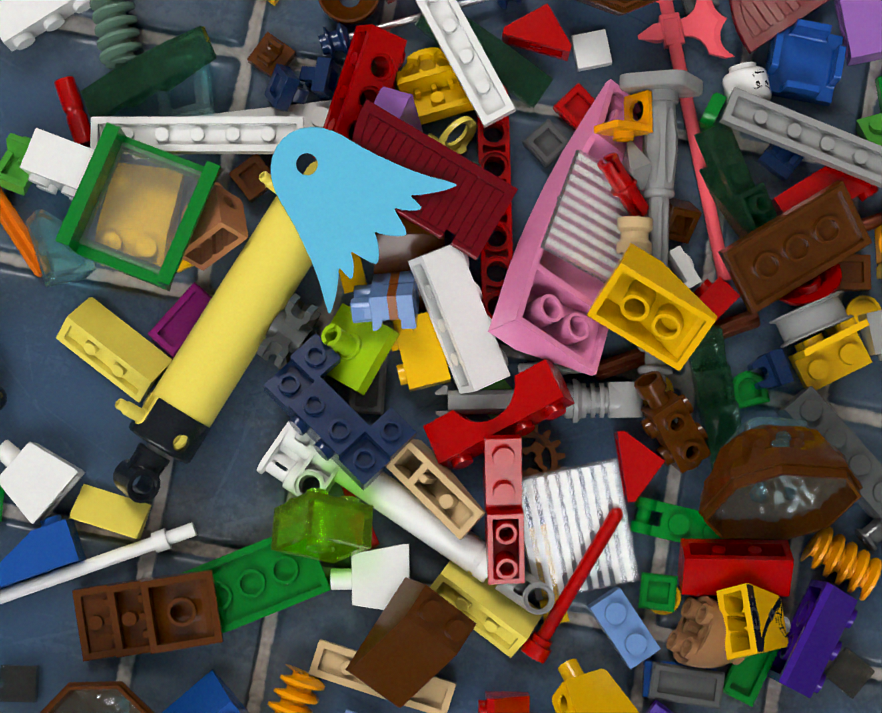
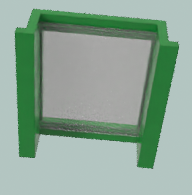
[55,122,221,291]

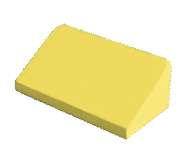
[69,484,152,539]

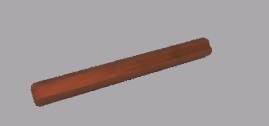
[594,311,761,381]

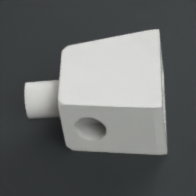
[0,439,85,524]
[330,543,410,610]

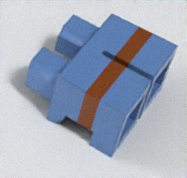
[350,271,420,331]

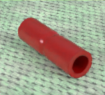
[54,76,91,147]

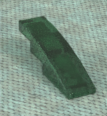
[414,14,553,108]
[81,26,217,117]
[689,325,743,472]

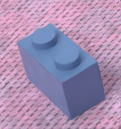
[587,586,661,669]

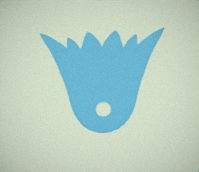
[271,127,457,313]

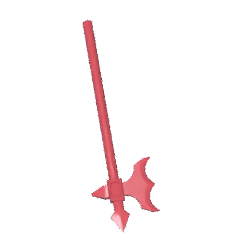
[637,0,735,281]

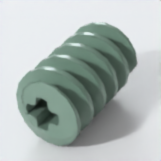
[89,0,145,69]

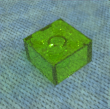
[271,488,373,564]

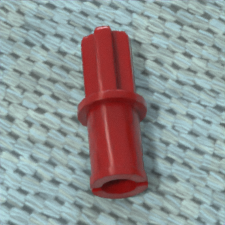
[597,153,649,217]

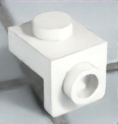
[668,245,702,290]

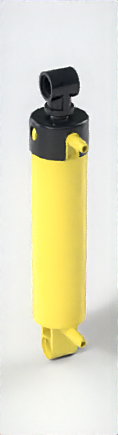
[113,161,318,503]

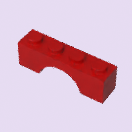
[423,359,575,470]

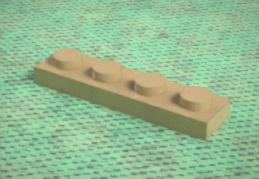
[308,639,456,713]

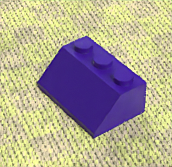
[767,579,858,698]

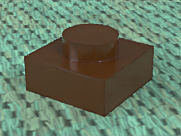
[229,154,271,203]
[837,254,871,291]

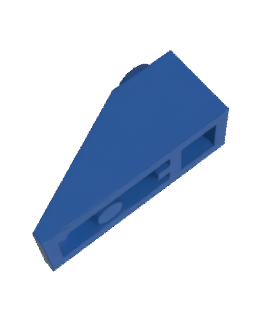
[0,514,86,589]

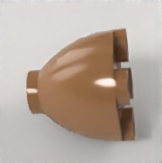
[666,596,745,668]

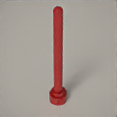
[520,507,623,663]

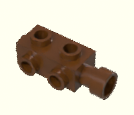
[634,371,711,474]

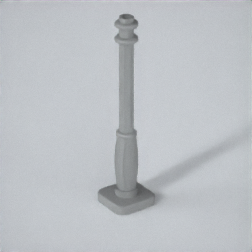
[619,69,703,382]

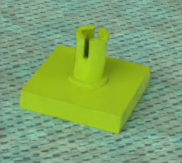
[321,303,399,395]

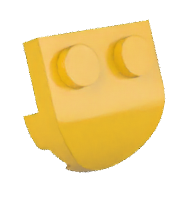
[396,47,474,125]

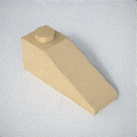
[386,439,486,540]

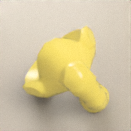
[428,116,477,155]

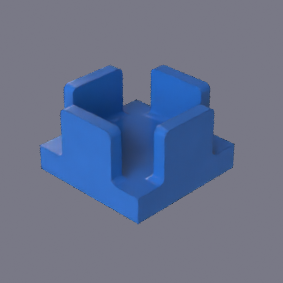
[765,19,847,106]

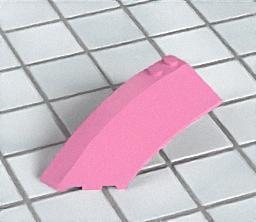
[488,79,648,376]

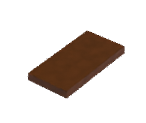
[718,180,872,314]

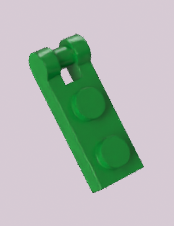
[629,496,728,543]

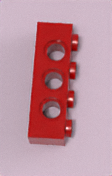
[313,24,408,159]

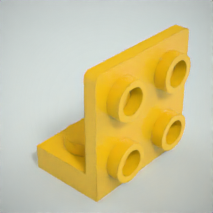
[788,317,872,390]

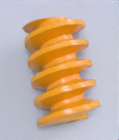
[800,526,882,601]
[267,664,325,713]

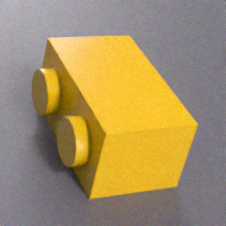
[392,312,451,392]

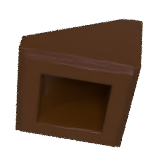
[669,198,702,244]

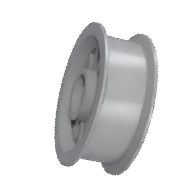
[769,290,854,348]

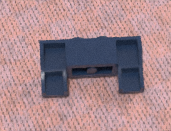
[264,333,417,491]

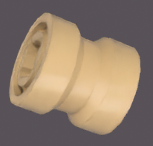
[616,216,653,255]

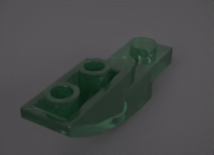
[694,122,777,238]

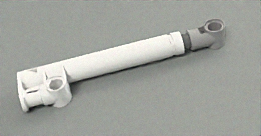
[257,421,555,615]

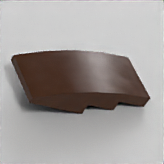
[72,570,224,662]

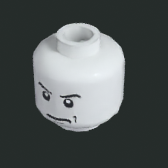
[722,62,772,104]

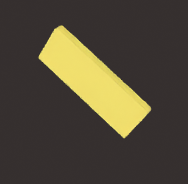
[56,297,172,403]
[430,561,543,658]

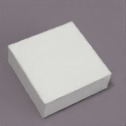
[571,29,612,72]

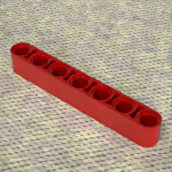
[477,85,513,319]

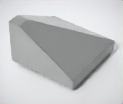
[622,141,652,190]

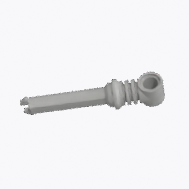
[435,378,644,423]

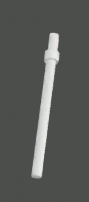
[0,522,197,604]

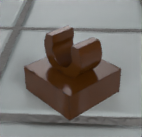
[247,32,296,78]

